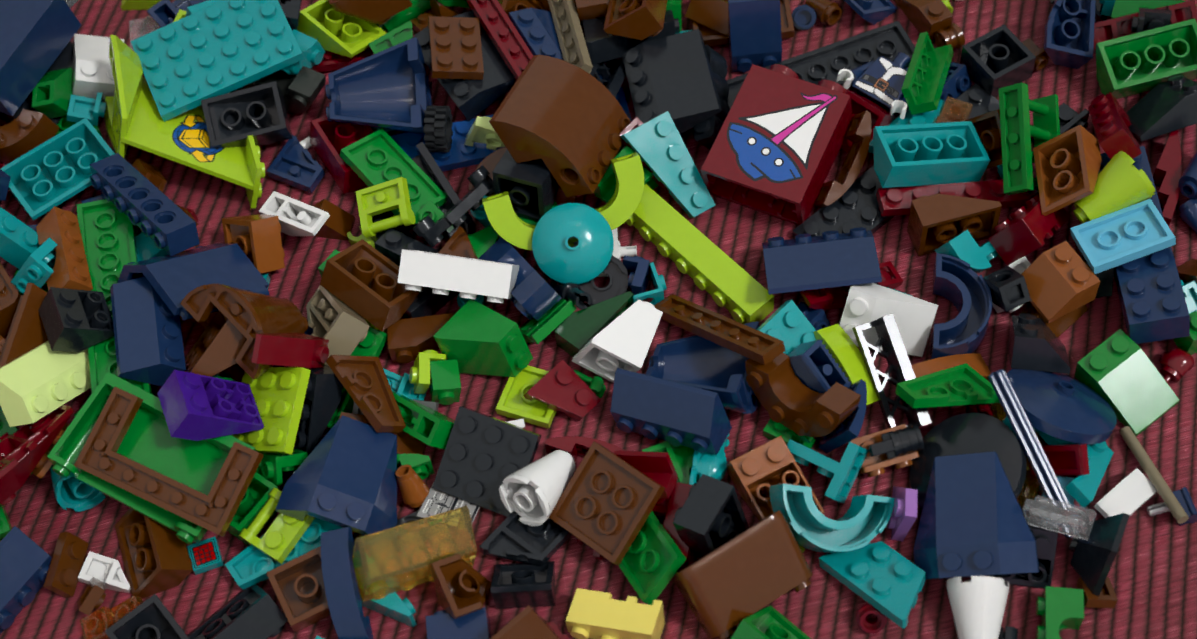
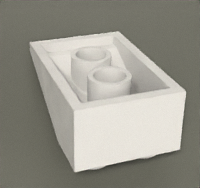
[72,34,124,100]
[840,283,939,357]

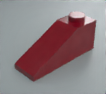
[251,333,329,368]

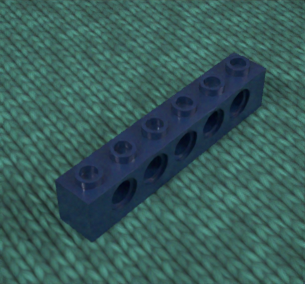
[90,153,200,256]

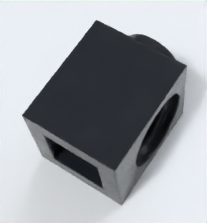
[983,266,1031,312]

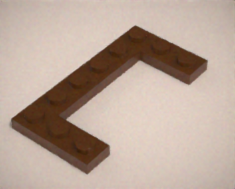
[74,386,264,537]

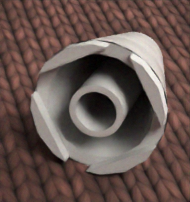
[499,450,576,526]
[946,576,1009,639]

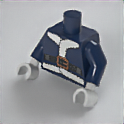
[835,52,911,119]

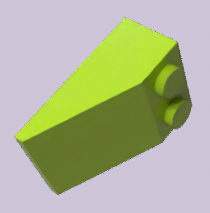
[297,0,387,58]

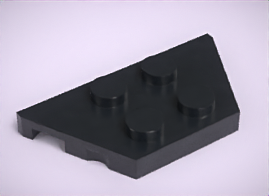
[479,511,572,566]

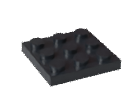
[432,406,542,517]

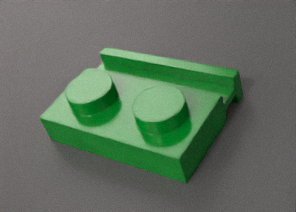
[520,299,577,344]

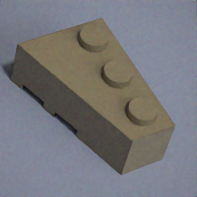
[306,285,370,366]

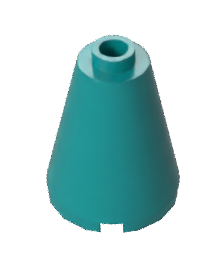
[49,464,106,512]

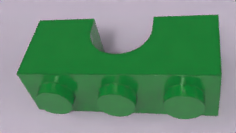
[1036,586,1084,639]

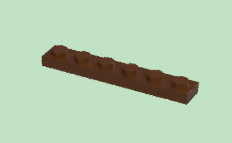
[654,294,785,365]

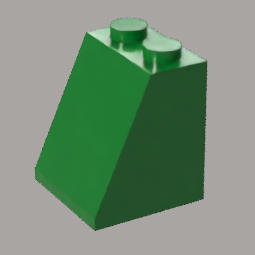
[433,299,533,377]

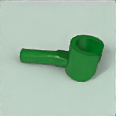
[574,369,606,398]

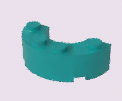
[770,484,895,553]

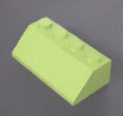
[0,341,91,427]

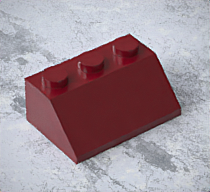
[310,116,374,194]

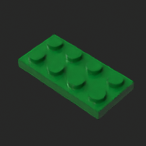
[340,128,447,216]

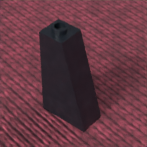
[582,10,680,65]

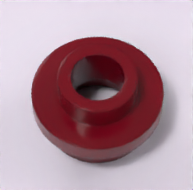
[856,603,887,633]

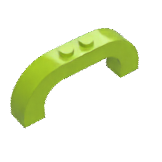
[482,152,644,251]

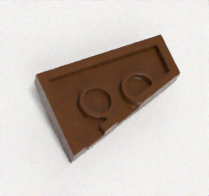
[326,355,406,433]

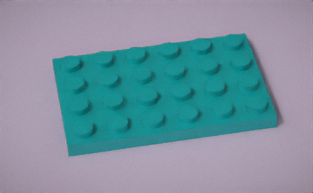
[131,0,305,122]

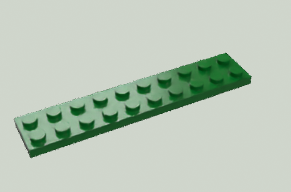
[76,199,152,394]

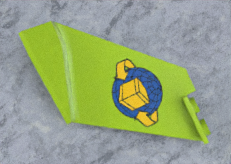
[104,35,265,208]

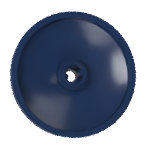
[1007,369,1117,444]

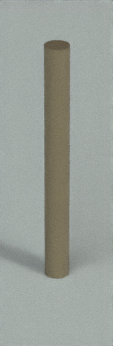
[1119,426,1189,524]

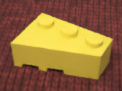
[565,588,665,639]

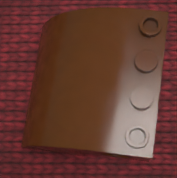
[489,54,631,197]

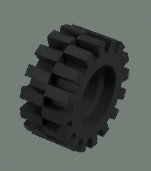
[424,106,453,152]

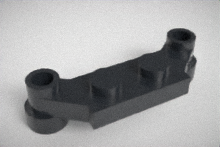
[412,165,494,247]

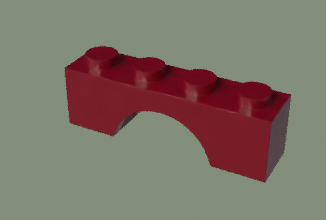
[1088,92,1142,159]

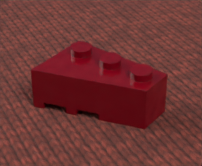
[988,193,1070,265]

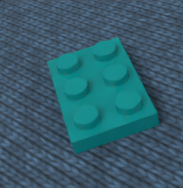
[756,300,816,380]

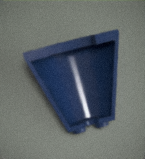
[325,37,432,134]
[644,321,760,414]

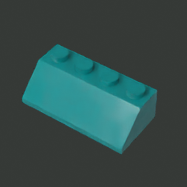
[873,121,990,188]

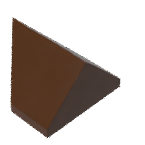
[431,554,491,619]

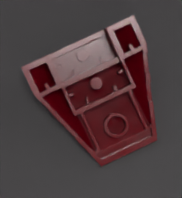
[0,405,74,506]

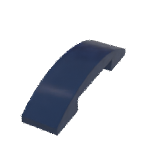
[321,526,374,639]

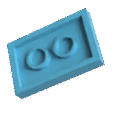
[1070,199,1176,274]

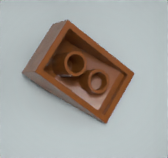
[1033,125,1102,216]

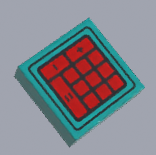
[187,536,224,575]

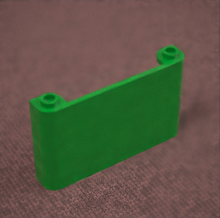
[47,372,256,545]

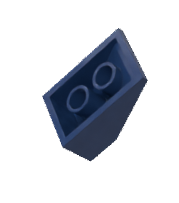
[728,0,782,73]

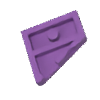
[887,486,918,541]

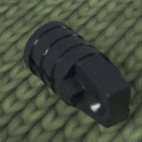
[868,424,924,459]

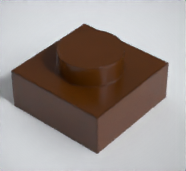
[1076,576,1118,608]
[77,577,106,615]

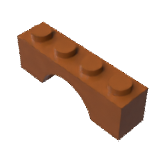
[36,206,93,291]

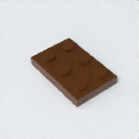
[428,16,484,80]

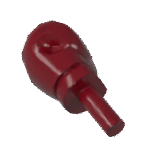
[1159,348,1194,384]

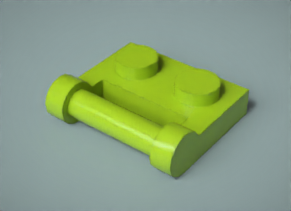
[356,177,416,238]
[239,487,315,564]

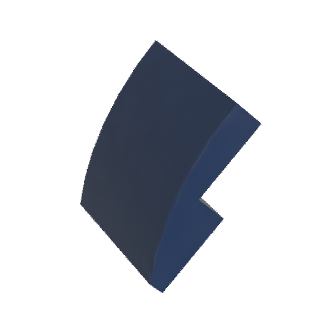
[818,379,867,454]

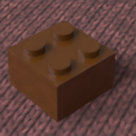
[266,546,331,633]

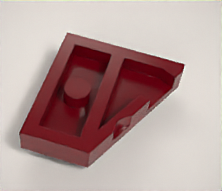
[524,360,601,421]

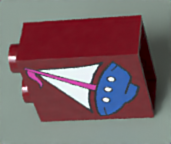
[701,64,852,225]

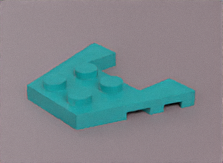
[1002,416,1114,509]

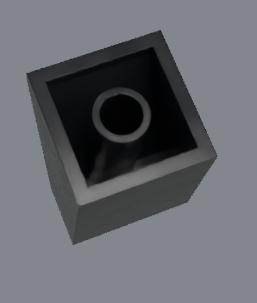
[492,150,560,222]

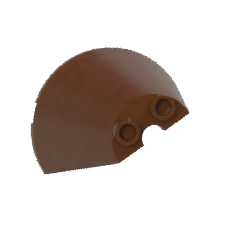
[180,284,308,380]

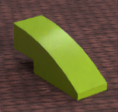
[814,323,878,405]

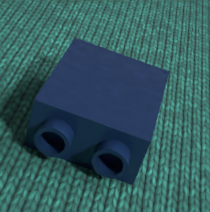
[0,0,81,116]

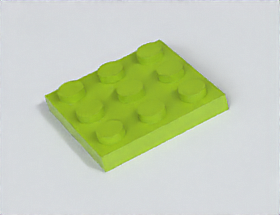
[232,367,311,455]

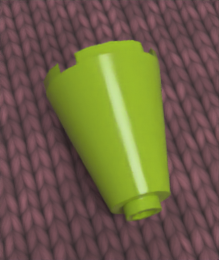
[1073,151,1155,224]

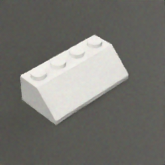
[397,249,519,303]

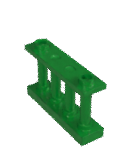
[999,82,1060,195]

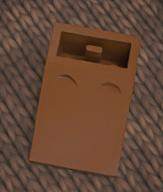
[727,436,825,521]

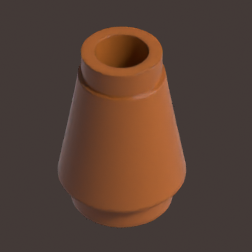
[395,465,429,508]

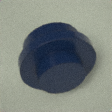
[792,5,816,30]

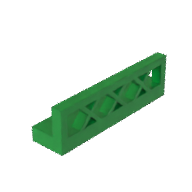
[901,32,954,115]

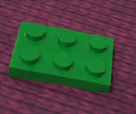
[618,511,686,605]

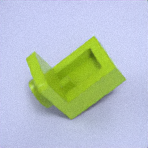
[409,350,446,394]

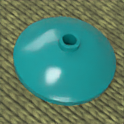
[532,203,614,284]

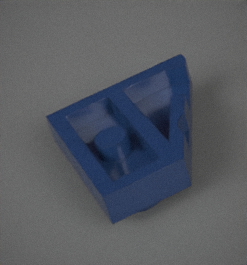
[267,135,325,193]

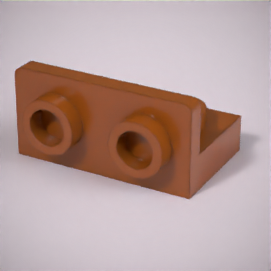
[849,424,919,477]

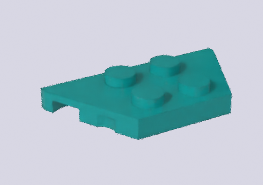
[819,541,926,629]

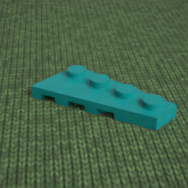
[621,111,715,218]
[225,518,343,590]

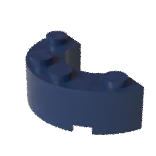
[479,237,561,321]
[930,253,992,360]

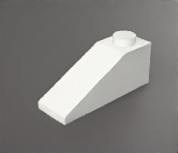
[259,191,330,236]

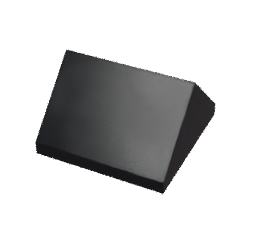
[491,561,556,609]
[104,594,189,639]

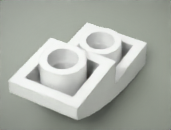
[1094,468,1157,518]

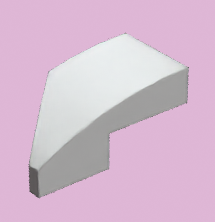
[78,551,131,593]

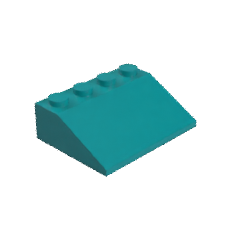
[0,118,115,221]

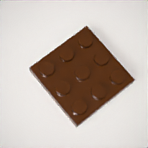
[549,441,665,565]

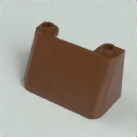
[672,510,813,639]

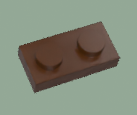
[43,532,89,598]

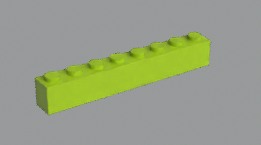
[626,184,774,324]

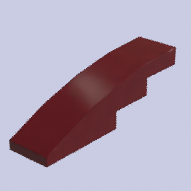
[1153,130,1182,226]

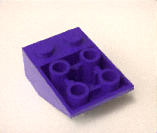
[157,370,264,441]

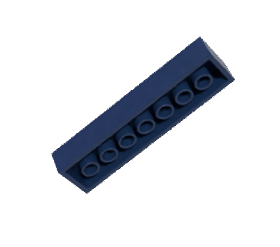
[1099,146,1190,344]

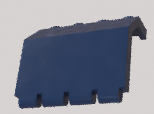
[117,243,269,320]

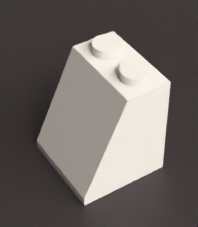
[572,300,663,383]

